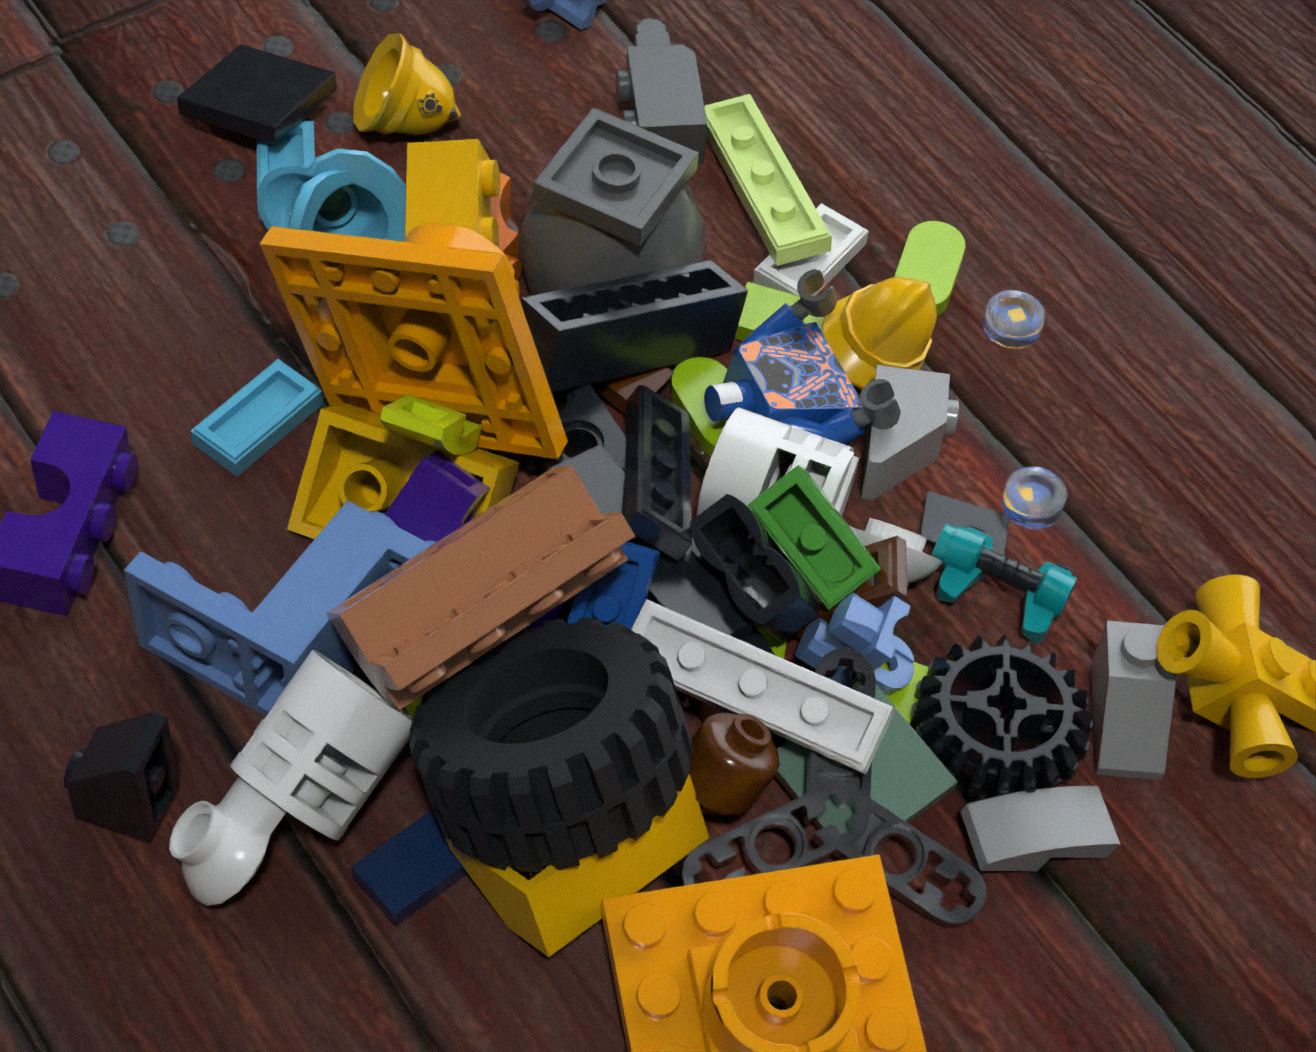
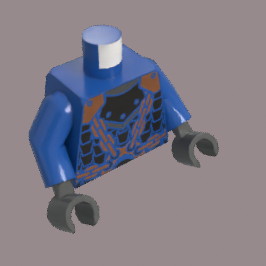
[704,269,901,446]

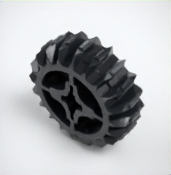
[911,634,1093,803]

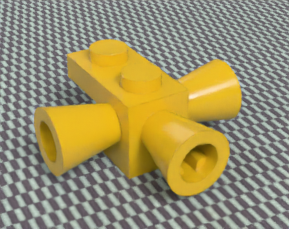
[1157,575,1316,778]

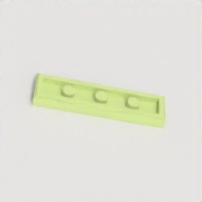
[704,94,832,266]

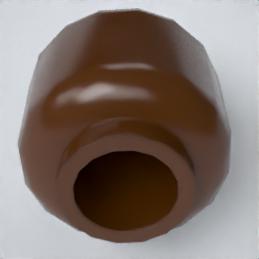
[689,712,780,816]

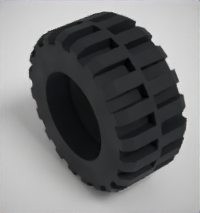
[409,618,693,872]

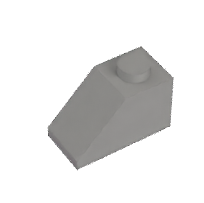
[861,365,959,500]
[1091,620,1176,781]

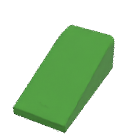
[746,464,881,610]

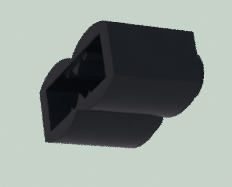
[690,494,819,642]

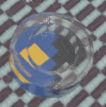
[983,290,1045,349]
[1002,467,1067,529]

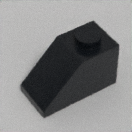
[64,712,180,844]

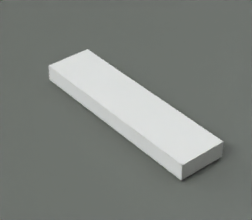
[631,599,895,774]

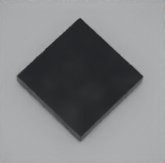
[177,44,337,145]

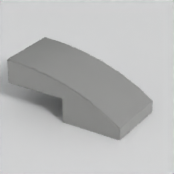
[960,786,1120,871]

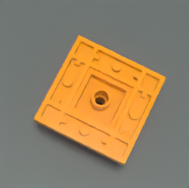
[260,223,568,459]
[600,854,927,1052]

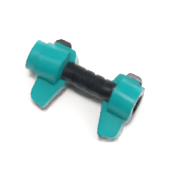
[931,523,1077,644]

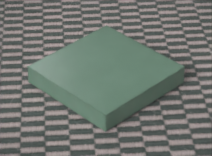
[775,685,957,848]

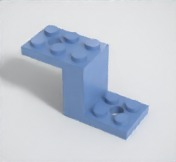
[124,500,436,716]

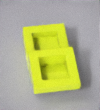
[380,394,482,455]

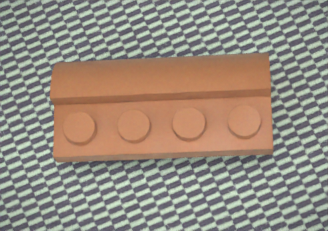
[326,466,635,710]

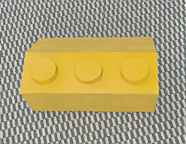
[287,403,520,539]
[445,774,709,957]

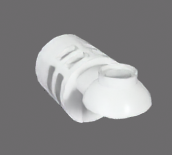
[697,408,943,587]
[169,650,413,906]

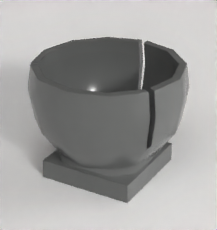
[518,108,707,296]

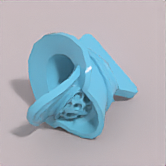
[257,149,406,242]

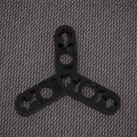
[681,648,986,928]

